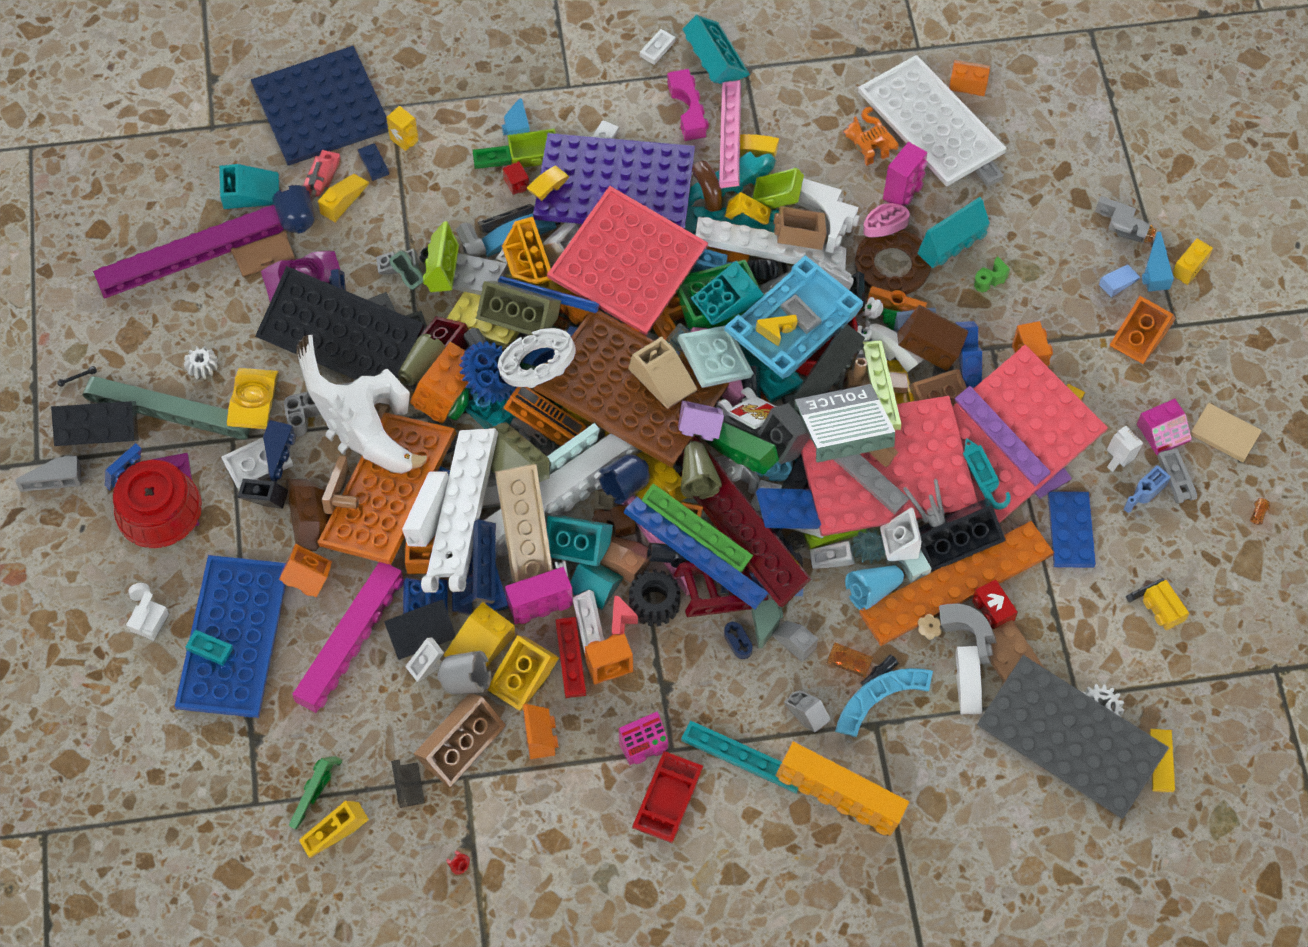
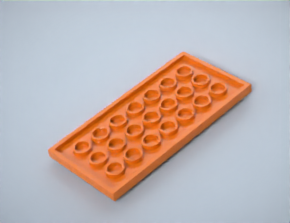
[317,412,456,565]

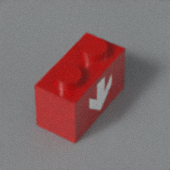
[972,579,1018,629]

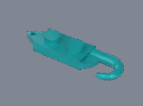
[963,438,1011,510]

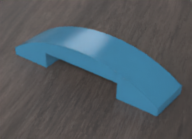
[482,214,557,257]

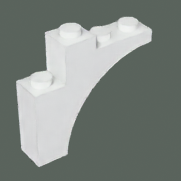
[795,178,860,253]

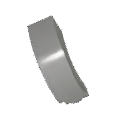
[939,604,997,665]

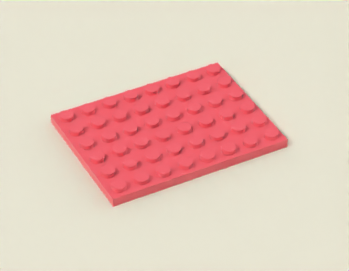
[952,345,1108,524]
[801,396,977,536]

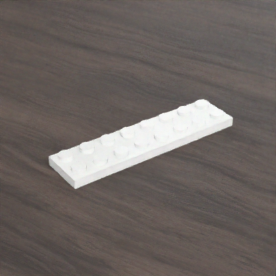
[695,217,846,271]

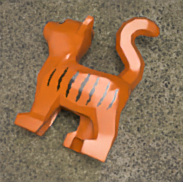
[843,107,899,166]

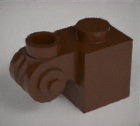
[592,504,636,538]

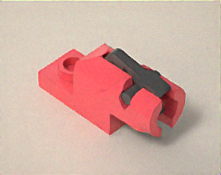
[303,150,341,197]

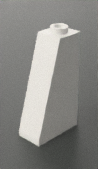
[402,471,449,547]

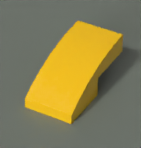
[527,166,569,201]

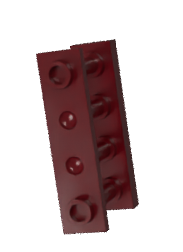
[674,561,769,618]

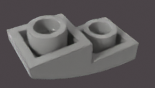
[376,248,419,275]

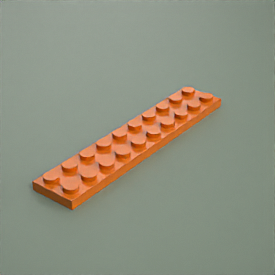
[859,521,1054,646]

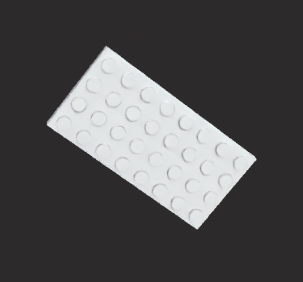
[858,55,1006,187]

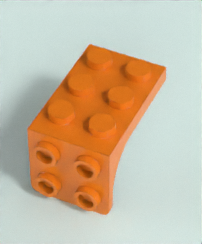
[410,341,468,423]

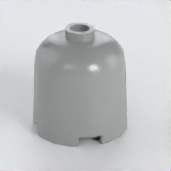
[437,651,491,694]

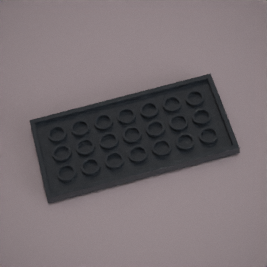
[255,266,425,381]

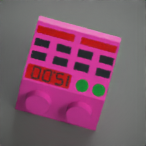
[1137,399,1192,456]
[619,711,668,765]

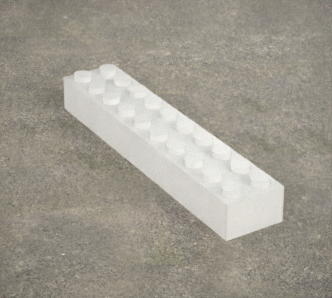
[484,433,642,559]

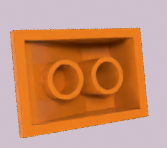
[1109,296,1176,364]

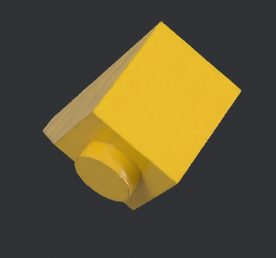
[318,174,369,222]
[299,801,369,858]

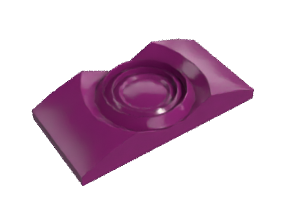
[261,251,340,302]

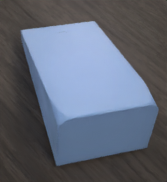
[1099,265,1140,298]

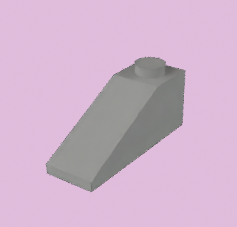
[16,455,81,492]

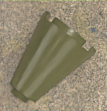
[398,334,446,386]
[681,441,722,499]

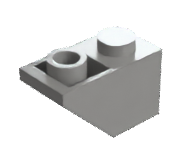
[784,690,831,732]

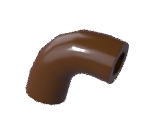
[692,160,723,212]

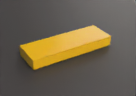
[1149,729,1175,792]

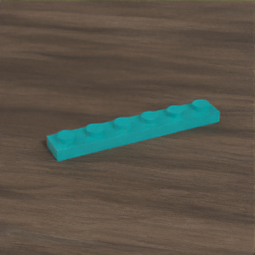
[681,720,799,794]

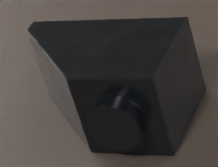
[237,478,288,509]

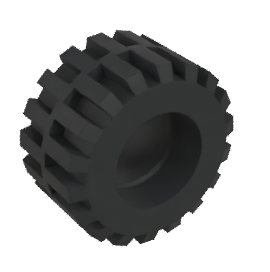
[629,569,681,626]

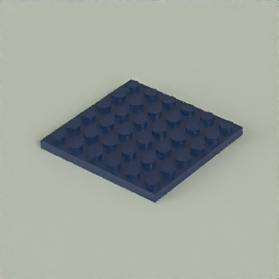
[251,45,389,166]

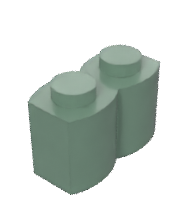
[389,250,423,290]

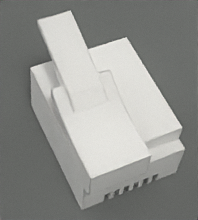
[1107,426,1143,472]
[126,591,169,641]

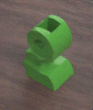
[974,256,1010,292]

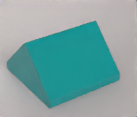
[570,563,624,610]

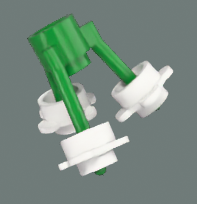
[863,297,901,341]

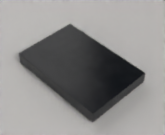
[384,599,456,660]

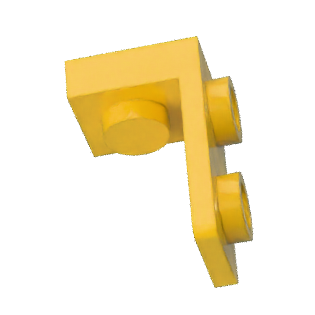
[725,192,771,225]

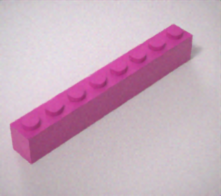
[292,562,404,713]

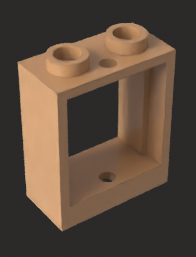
[774,206,826,250]

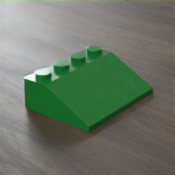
[677,260,761,331]

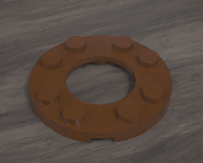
[855,230,931,295]

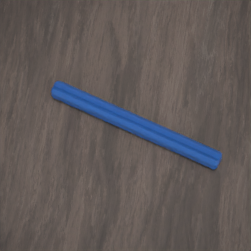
[498,276,599,313]

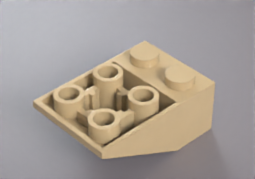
[628,337,697,409]

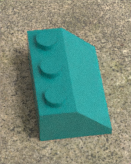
[546,515,613,566]

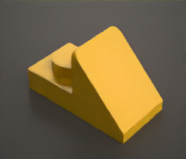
[755,315,798,346]

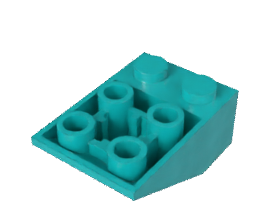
[219,164,279,209]
[691,261,764,325]
[465,399,517,429]

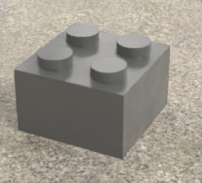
[756,403,810,464]

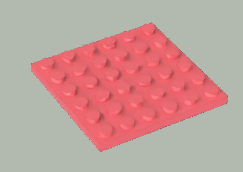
[547,186,708,336]

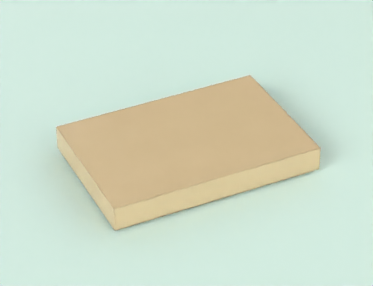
[1190,403,1262,463]

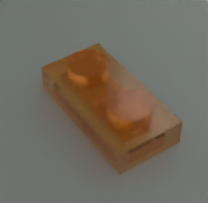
[827,642,873,678]

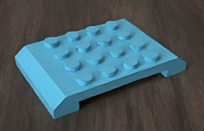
[724,255,863,379]

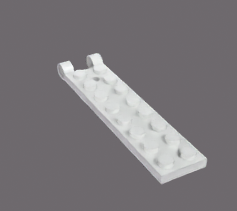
[421,428,498,593]

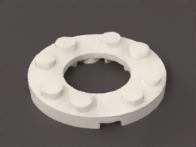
[498,328,576,388]

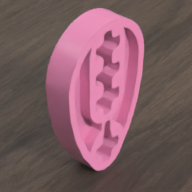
[863,203,909,237]

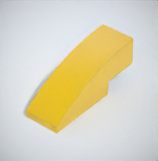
[740,134,779,158]

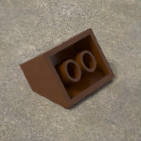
[897,305,968,371]

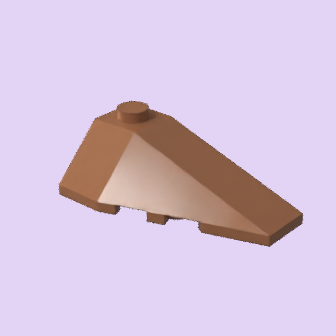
[600,536,652,583]

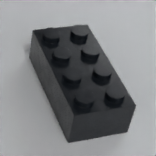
[51,401,139,446]

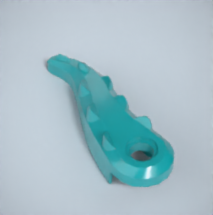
[688,151,776,206]

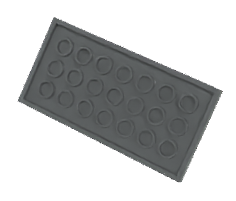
[977,655,1169,820]

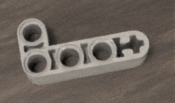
[284,382,353,437]

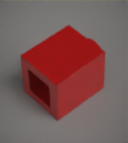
[502,161,529,195]

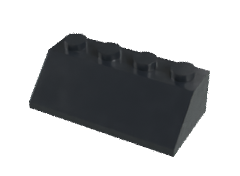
[918,498,1006,572]

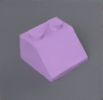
[678,400,724,441]

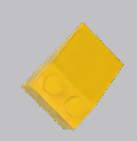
[444,602,515,667]
[486,635,559,711]

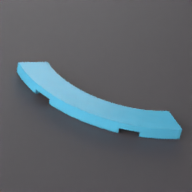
[835,668,933,737]

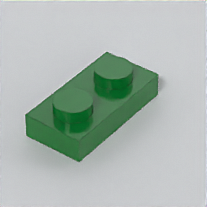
[472,145,512,169]

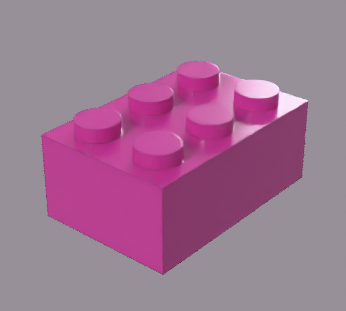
[883,141,928,206]
[505,567,573,624]

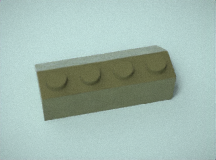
[476,281,561,335]
[489,422,550,483]

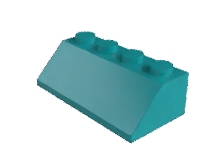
[682,14,750,84]
[917,197,990,268]

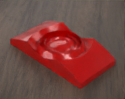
[632,751,703,843]

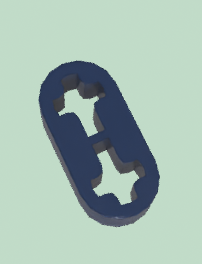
[724,622,753,659]

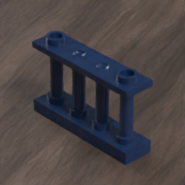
[452,519,496,615]

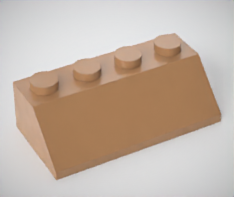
[414,693,506,787]

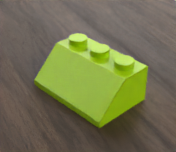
[423,221,459,292]

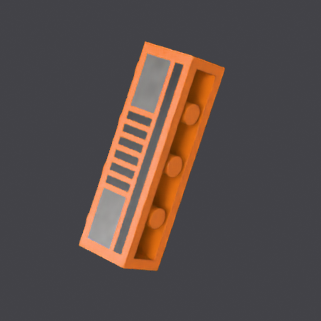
[504,387,587,446]

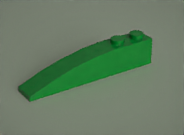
[700,422,779,475]

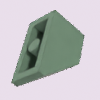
[751,600,783,648]

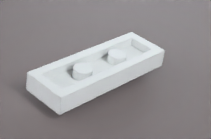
[573,590,604,653]

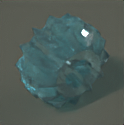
[852,529,886,564]

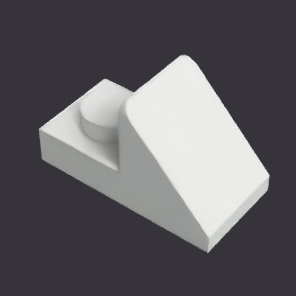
[405,637,444,682]

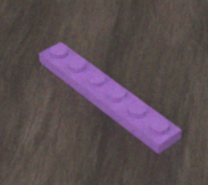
[955,386,1051,487]

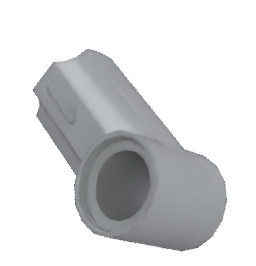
[456,222,486,257]

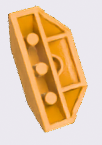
[502,217,552,285]

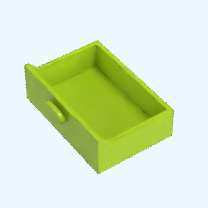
[507,129,556,168]
[752,168,804,209]

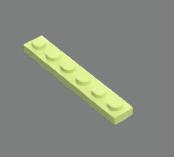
[862,341,901,430]

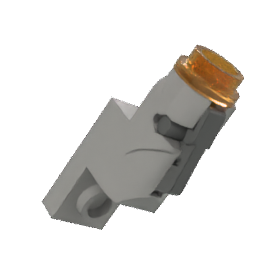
[1095,196,1157,243]

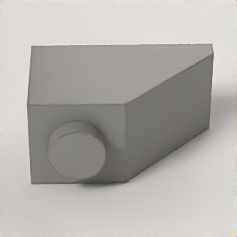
[772,621,818,662]

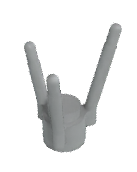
[903,479,946,527]

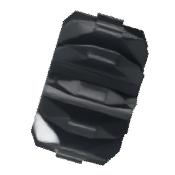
[747,260,779,279]

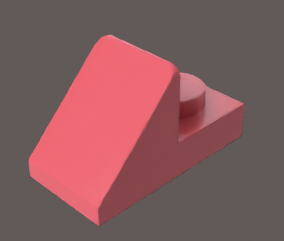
[611,596,638,635]

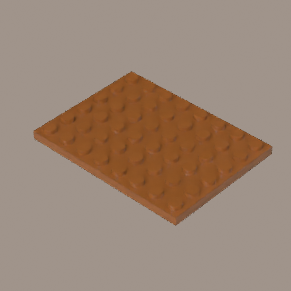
[533,310,729,468]

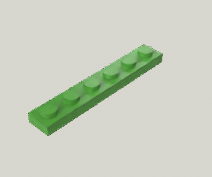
[642,483,754,572]

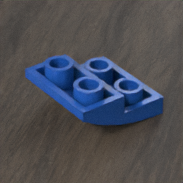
[403,578,448,614]

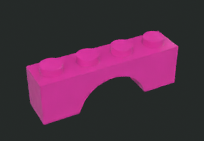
[667,69,709,141]

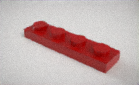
[555,617,586,699]

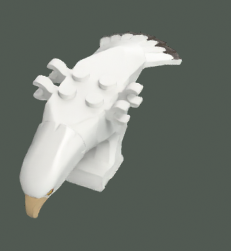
[297,335,427,474]

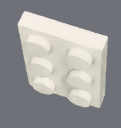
[221,437,293,491]

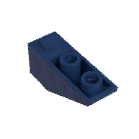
[263,420,296,483]

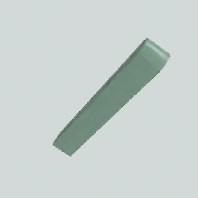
[82,376,251,440]

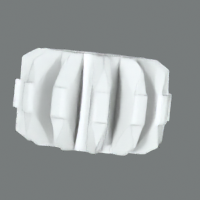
[184,346,218,380]

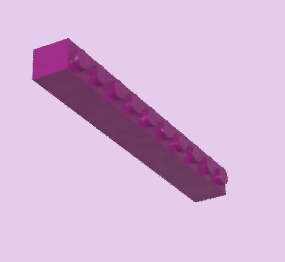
[93,205,283,299]

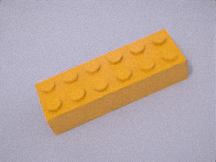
[776,741,910,836]

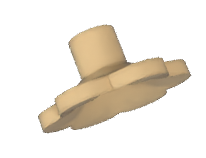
[918,614,942,640]

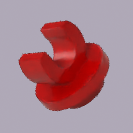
[446,851,470,875]

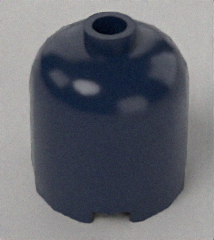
[272,185,315,234]
[599,454,650,504]

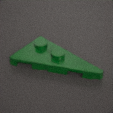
[288,756,343,829]

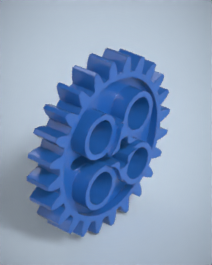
[459,341,517,403]

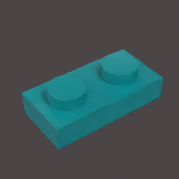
[185,630,233,666]

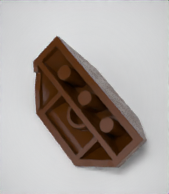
[286,479,332,551]

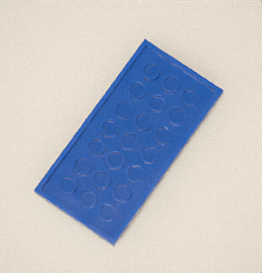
[175,555,286,718]

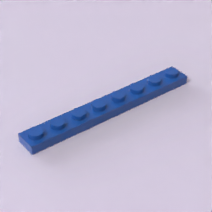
[624,497,768,609]

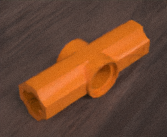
[867,286,927,312]

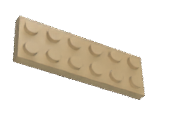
[495,464,553,583]

